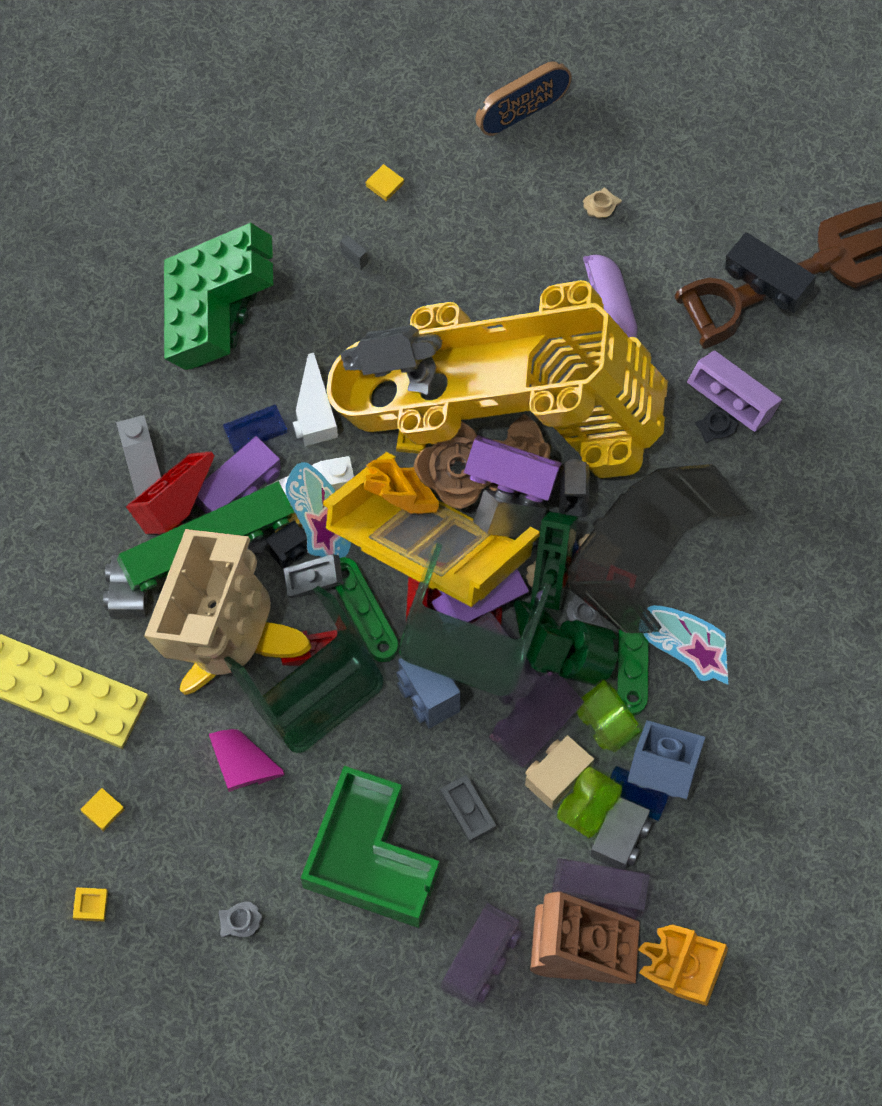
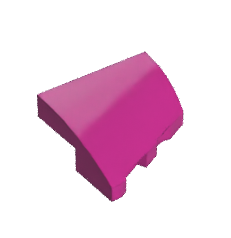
[209,729,284,792]

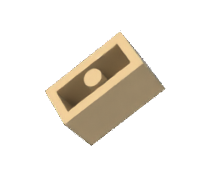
[525,735,594,809]

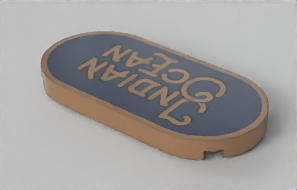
[475,62,572,136]

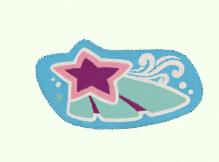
[285,462,351,558]
[642,605,729,685]

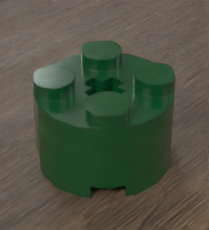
[558,620,618,686]

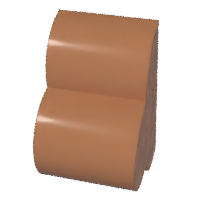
[530,892,640,984]

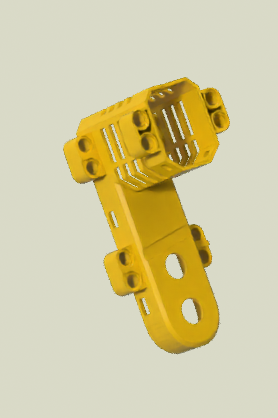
[327,280,668,478]

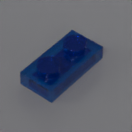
[223,404,287,453]
[603,766,670,821]

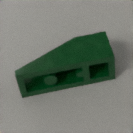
[530,511,578,610]
[514,599,573,673]

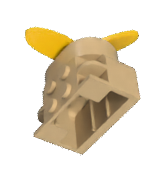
[144,529,311,695]

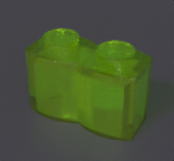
[576,680,643,752]
[557,766,622,838]

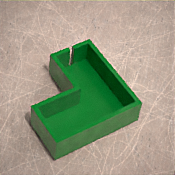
[164,222,273,370]
[301,766,440,928]

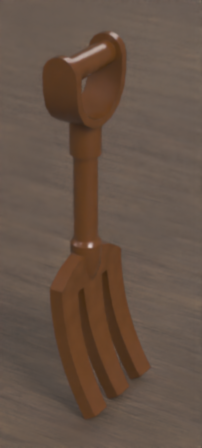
[674,201,882,349]

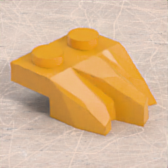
[363,459,440,514]
[638,925,728,1006]

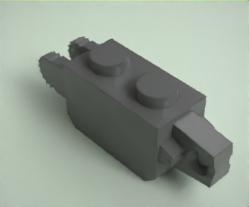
[341,325,443,377]

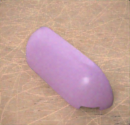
[583,255,637,340]

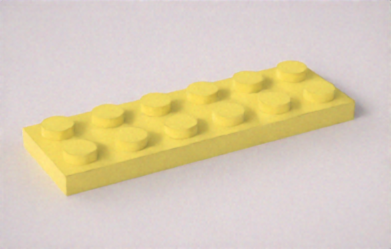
[0,634,149,749]

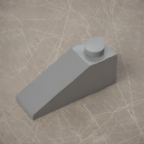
[116,415,161,497]

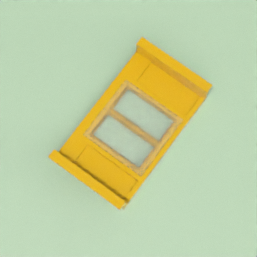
[323,452,540,607]

